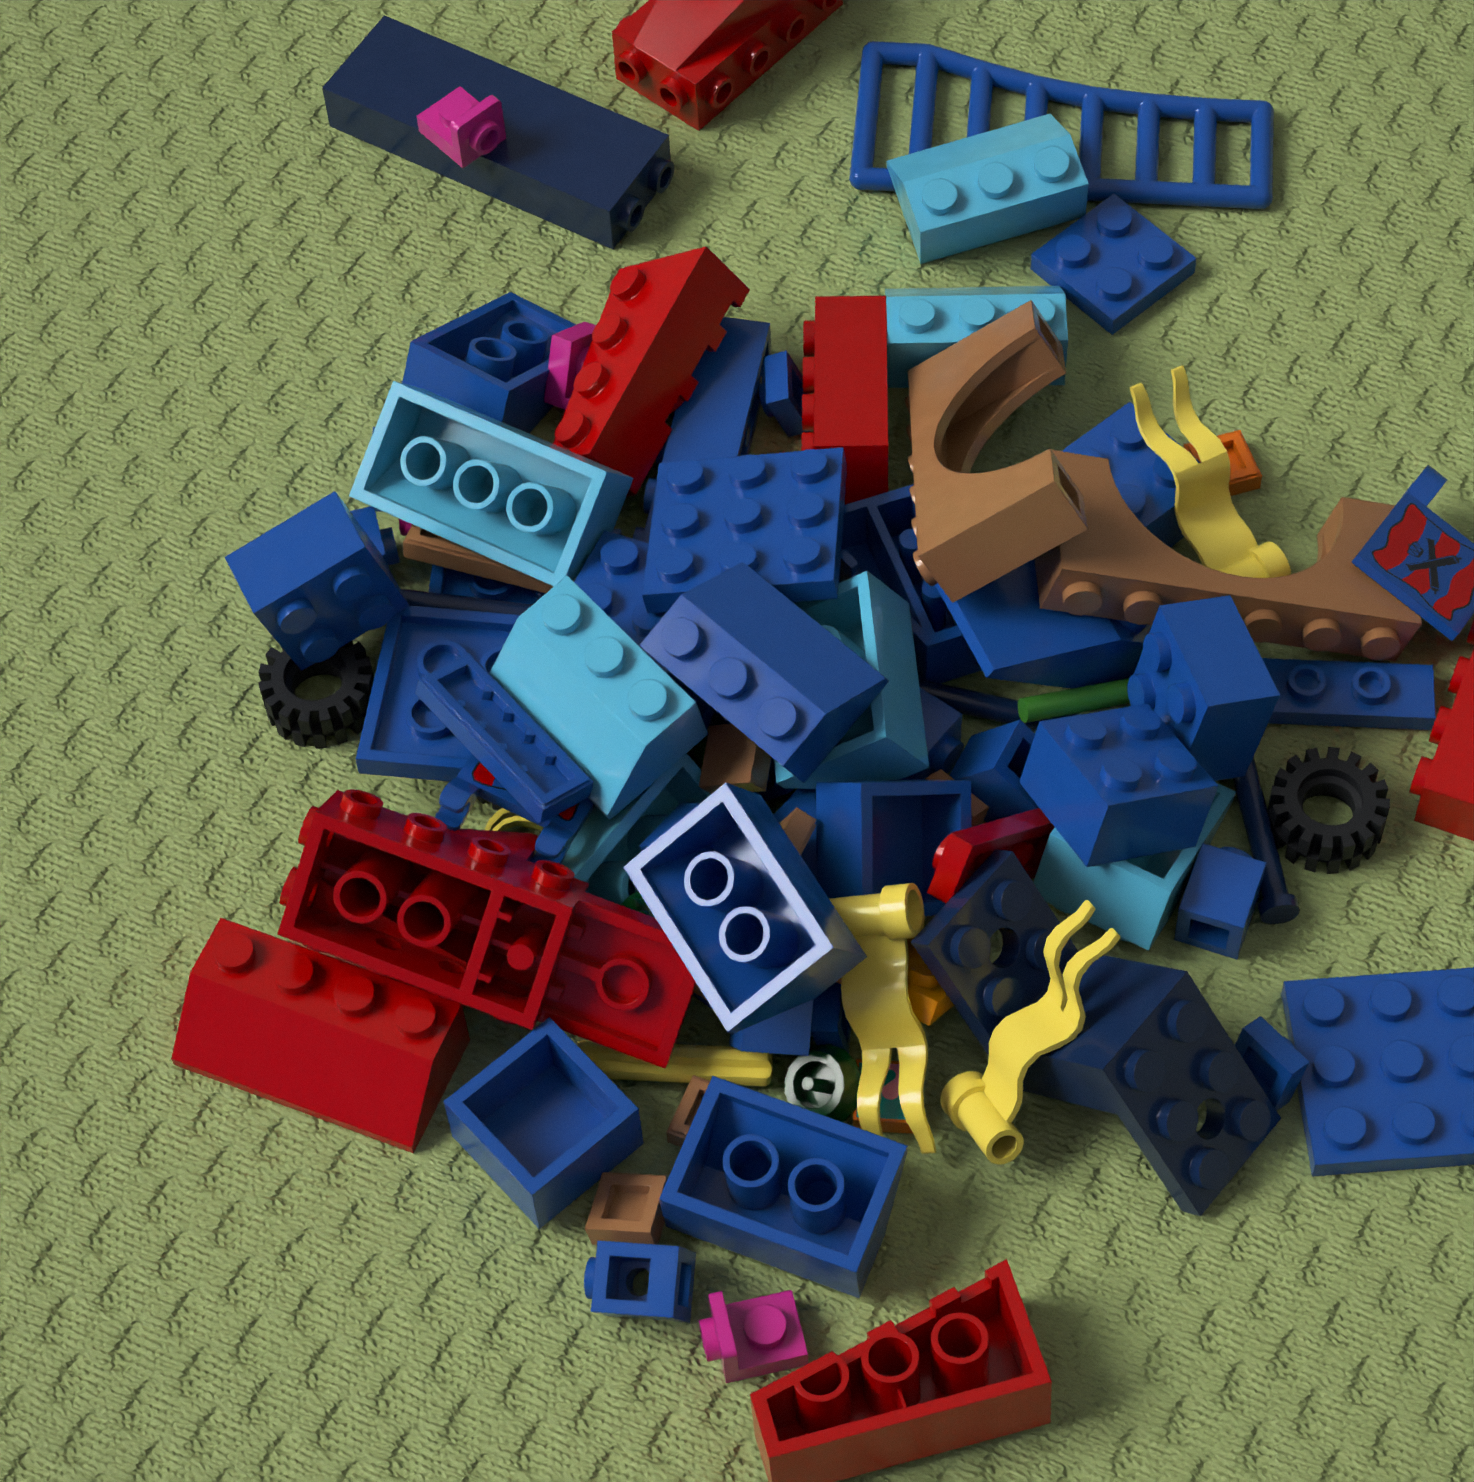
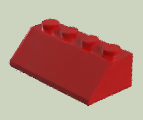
[171,918,470,1153]

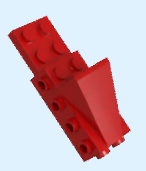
[612,0,843,131]
[277,789,697,1069]

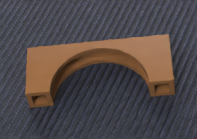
[905,300,1088,603]
[1035,450,1422,661]

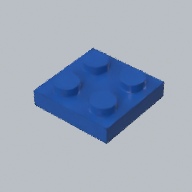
[1030,194,1197,335]

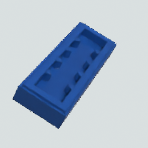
[415,653,594,825]
[1262,658,1436,730]

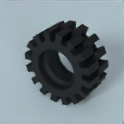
[258,641,374,748]
[1267,747,1390,874]

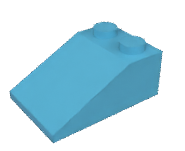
[1033,783,1236,951]

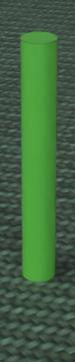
[1018,678,1130,723]

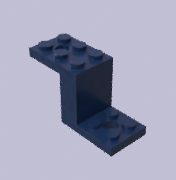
[911,849,1281,1216]

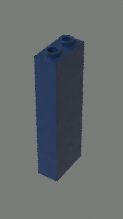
[322,15,674,249]

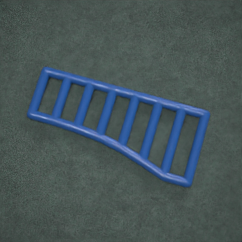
[849,41,1274,209]

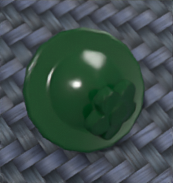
[784,1044,861,1122]

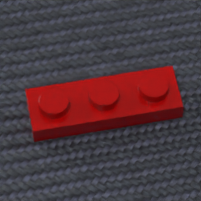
[927,808,1055,904]

